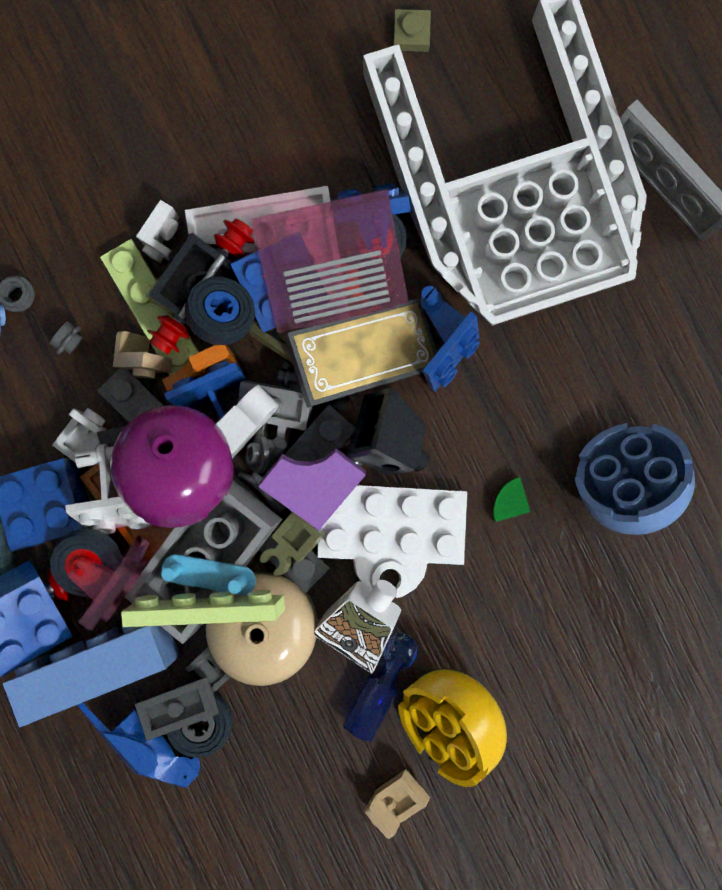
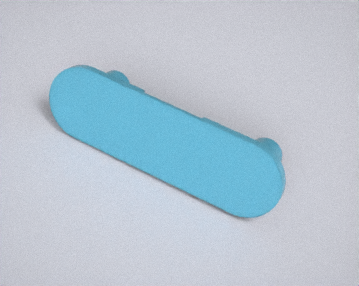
[161,554,256,596]

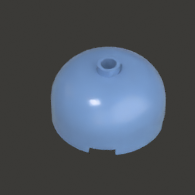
[575,423,695,535]

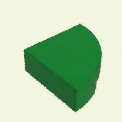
[492,477,530,522]

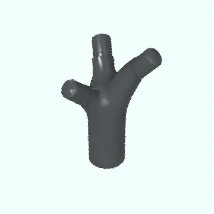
[238,471,286,514]

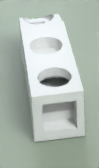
[217,385,279,459]

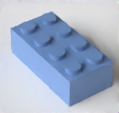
[3,626,180,728]

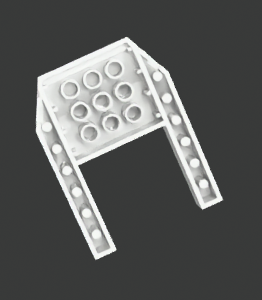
[363,0,647,326]

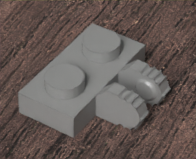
[238,380,313,453]

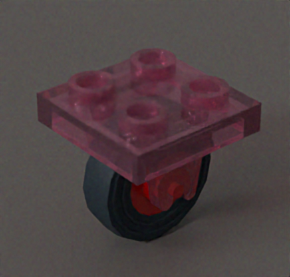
[50,528,150,631]

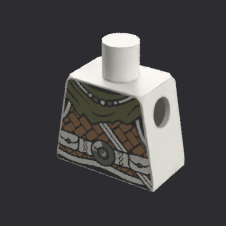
[314,580,401,674]

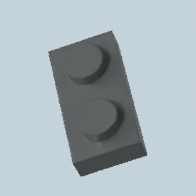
[135,677,219,741]

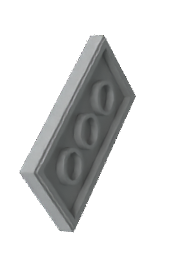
[620,99,722,241]

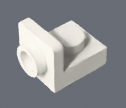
[136,200,179,263]

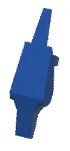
[76,702,200,788]

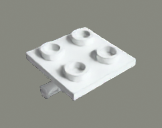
[66,444,152,534]

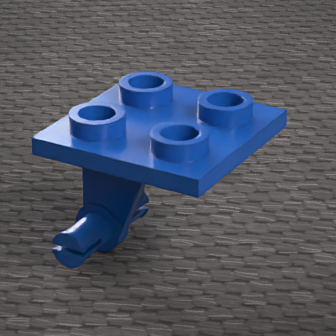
[421,286,480,392]
[164,361,249,420]

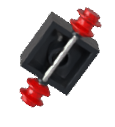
[145,218,255,355]

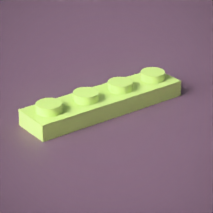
[100,239,199,375]
[121,590,285,627]

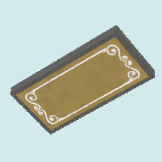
[284,298,437,408]

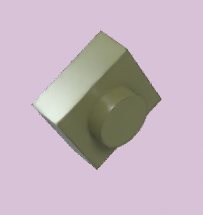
[394,9,431,52]

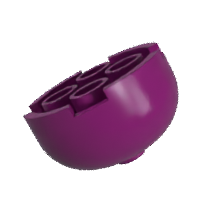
[110,405,234,528]

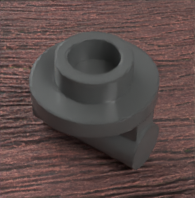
[246,436,287,473]

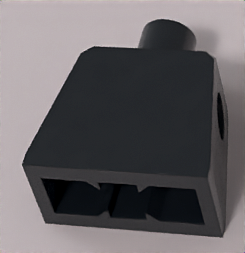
[348,387,429,476]

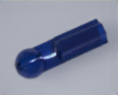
[343,633,418,742]

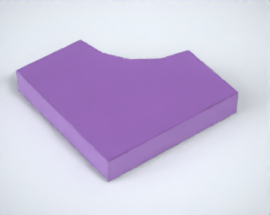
[258,448,366,530]

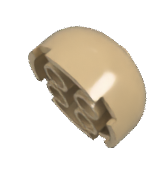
[206,571,318,686]

